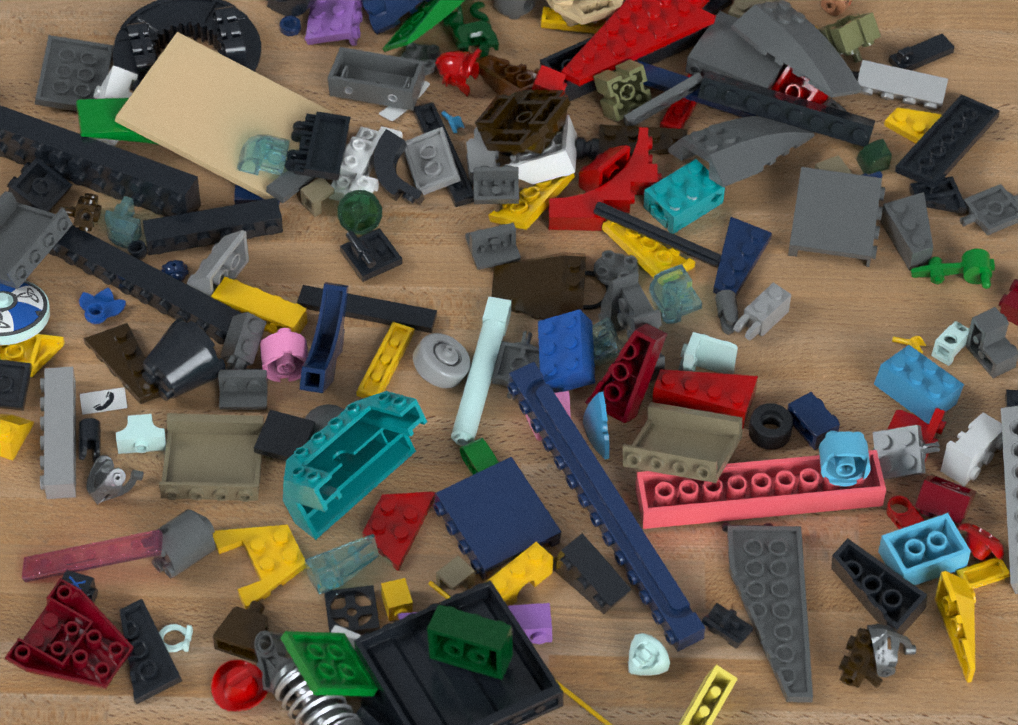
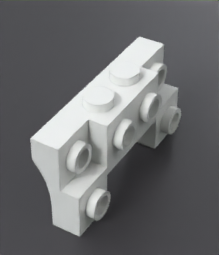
[329,126,402,205]

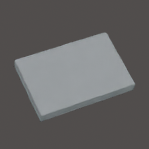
[404,127,461,195]

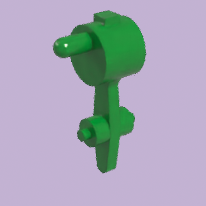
[911,249,995,289]

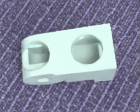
[931,321,970,366]

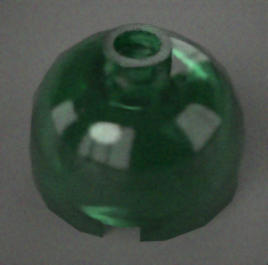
[337,190,382,235]

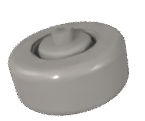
[413,333,471,388]

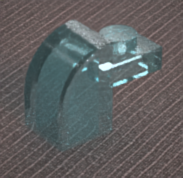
[105,196,142,249]

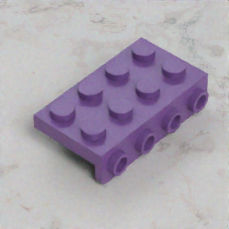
[305,0,364,46]

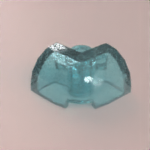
[236,134,290,176]
[649,264,703,324]
[593,317,624,367]

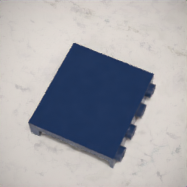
[433,457,561,581]

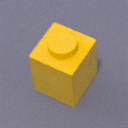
[381,578,413,621]

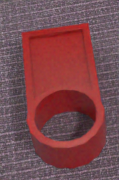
[886,495,925,529]

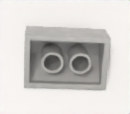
[187,230,249,297]

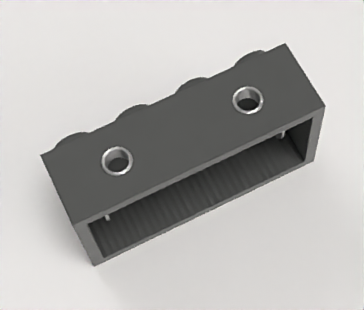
[328,47,425,110]

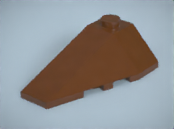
[476,55,539,96]

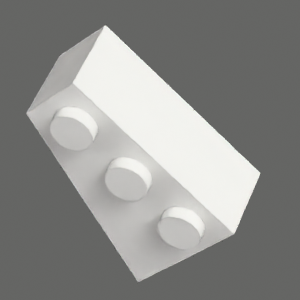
[90,65,138,146]
[940,412,1003,486]

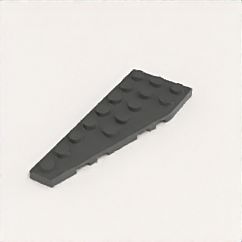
[727,526,813,702]

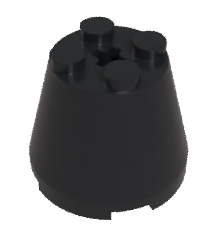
[142,317,226,401]

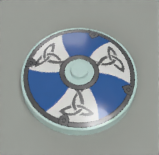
[0,281,50,345]

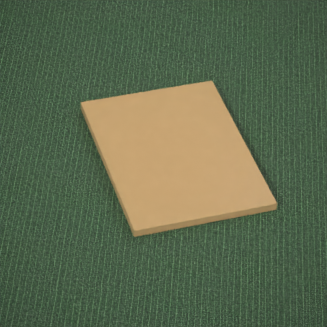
[115,32,332,199]

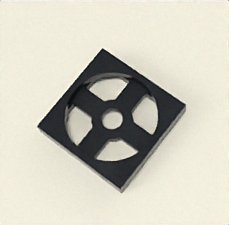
[324,585,380,634]

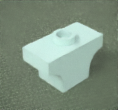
[116,414,166,454]

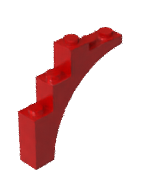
[548,127,662,231]

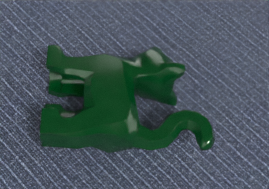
[443,1,499,58]

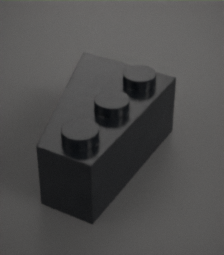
[553,533,632,614]

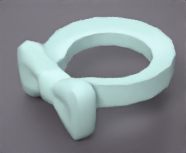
[159,624,193,652]

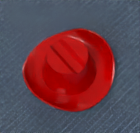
[957,523,1005,561]
[211,659,268,712]

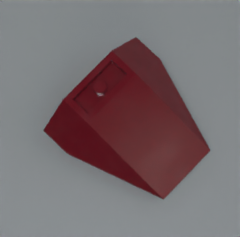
[5,578,133,689]

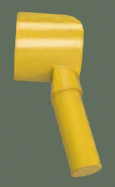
[892,336,926,354]

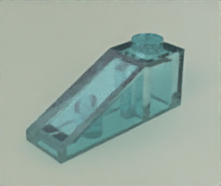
[305,534,379,595]

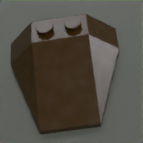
[491,252,586,320]

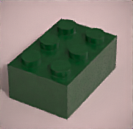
[427,605,513,680]

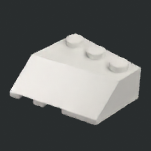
[506,115,578,185]

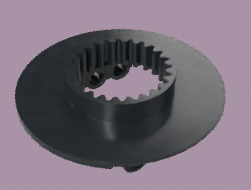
[113,0,261,92]

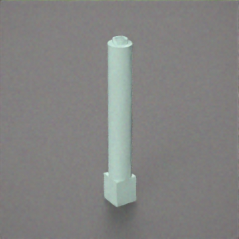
[451,297,511,446]

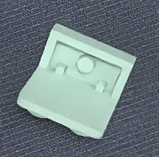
[679,332,738,374]

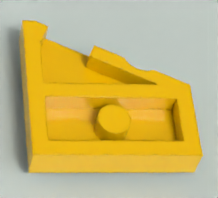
[884,107,942,144]

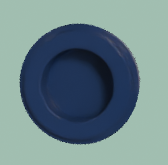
[280,16,301,36]

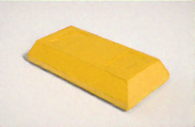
[956,557,1010,589]

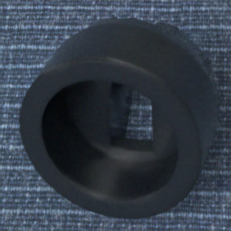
[127,240,147,260]

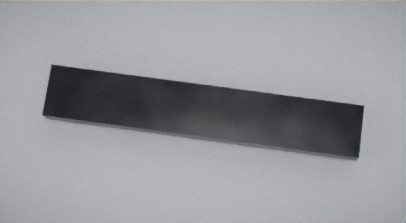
[413,102,474,207]
[297,285,437,333]

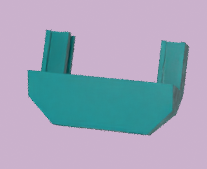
[283,391,427,540]

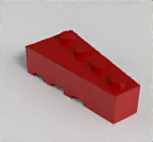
[652,369,758,429]

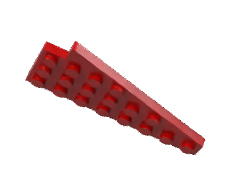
[561,0,716,86]

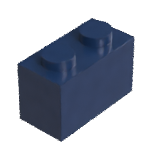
[787,392,840,450]

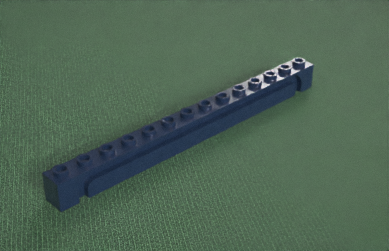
[507,362,705,652]

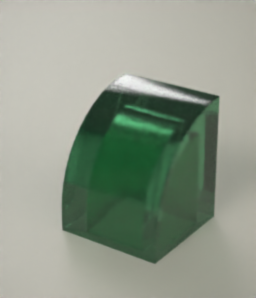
[856,139,892,174]

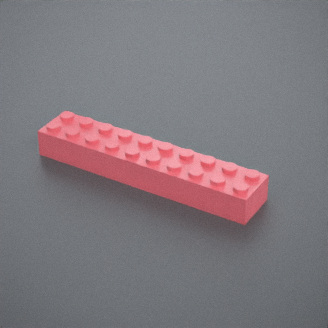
[635,450,886,529]

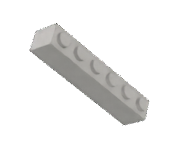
[40,367,76,499]

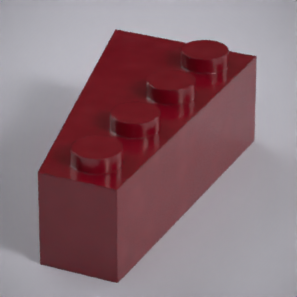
[585,323,668,424]

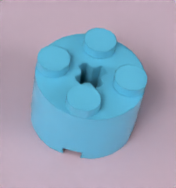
[819,431,870,486]

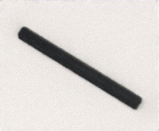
[593,202,721,267]

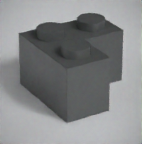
[966,307,1018,378]

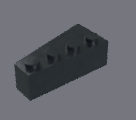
[831,538,928,635]

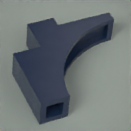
[299,282,349,393]

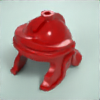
[436,48,481,97]

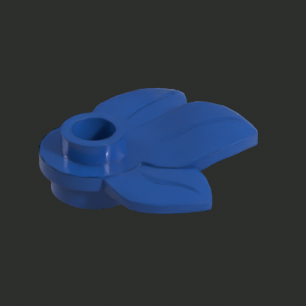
[79,288,126,324]

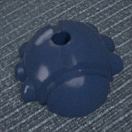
[161,260,189,282]

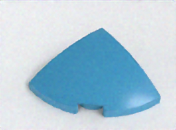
[583,392,610,459]

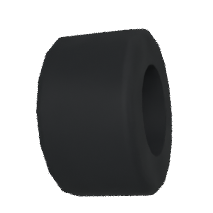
[749,403,793,450]

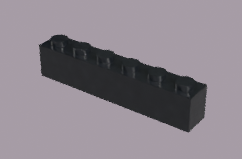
[142,198,283,256]

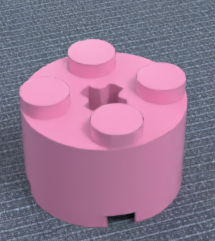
[260,328,308,382]

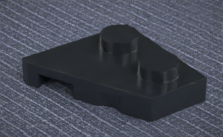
[909,176,967,214]

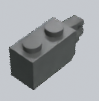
[221,312,266,370]

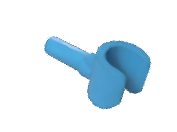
[441,111,465,133]

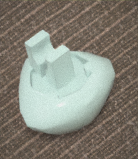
[628,633,670,676]

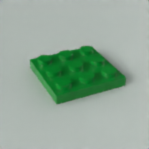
[281,631,378,696]

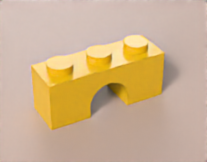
[486,542,553,606]

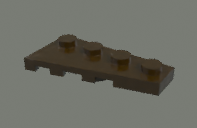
[598,125,687,156]
[84,323,161,404]

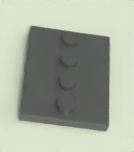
[35,35,113,111]

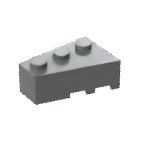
[880,192,933,271]

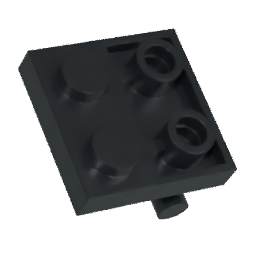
[340,228,402,282]

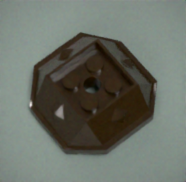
[475,90,571,156]

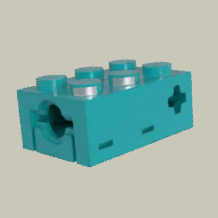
[643,159,725,234]

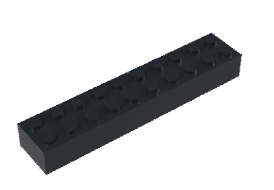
[0,105,201,216]

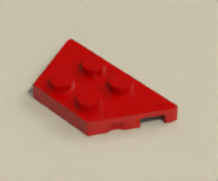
[362,491,435,571]

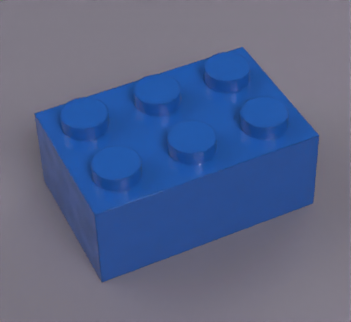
[538,309,595,393]

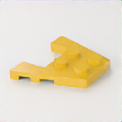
[213,524,307,609]

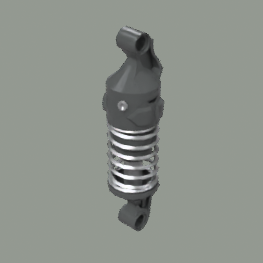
[255,631,364,725]

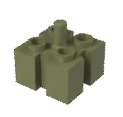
[818,12,881,63]
[593,60,652,121]

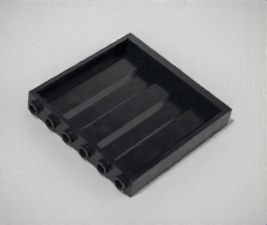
[354,580,563,725]

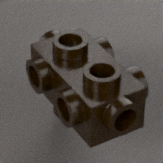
[58,193,102,231]
[839,628,883,688]

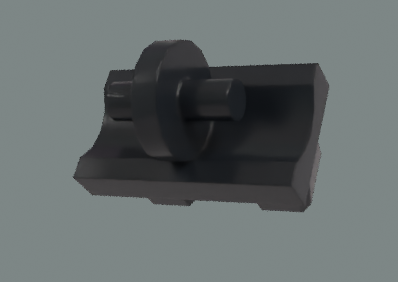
[702,603,754,649]

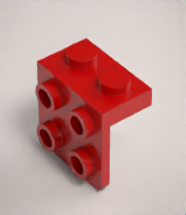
[887,408,947,462]

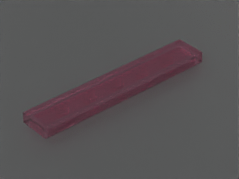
[22,529,163,582]

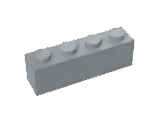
[857,60,948,110]

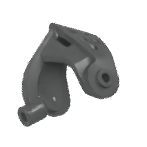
[86,455,144,505]
[867,623,916,677]

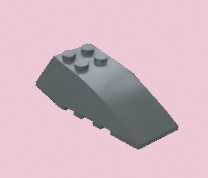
[731,0,862,98]
[668,116,814,187]

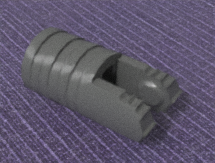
[715,290,739,335]

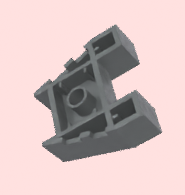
[598,272,665,382]

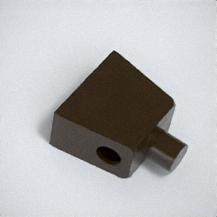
[213,601,269,663]

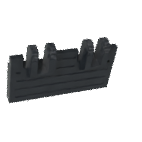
[284,112,351,181]

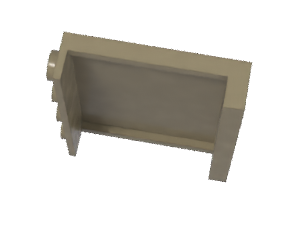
[623,402,742,483]
[159,413,264,502]

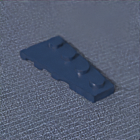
[713,217,772,297]

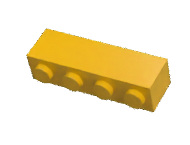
[211,277,308,334]

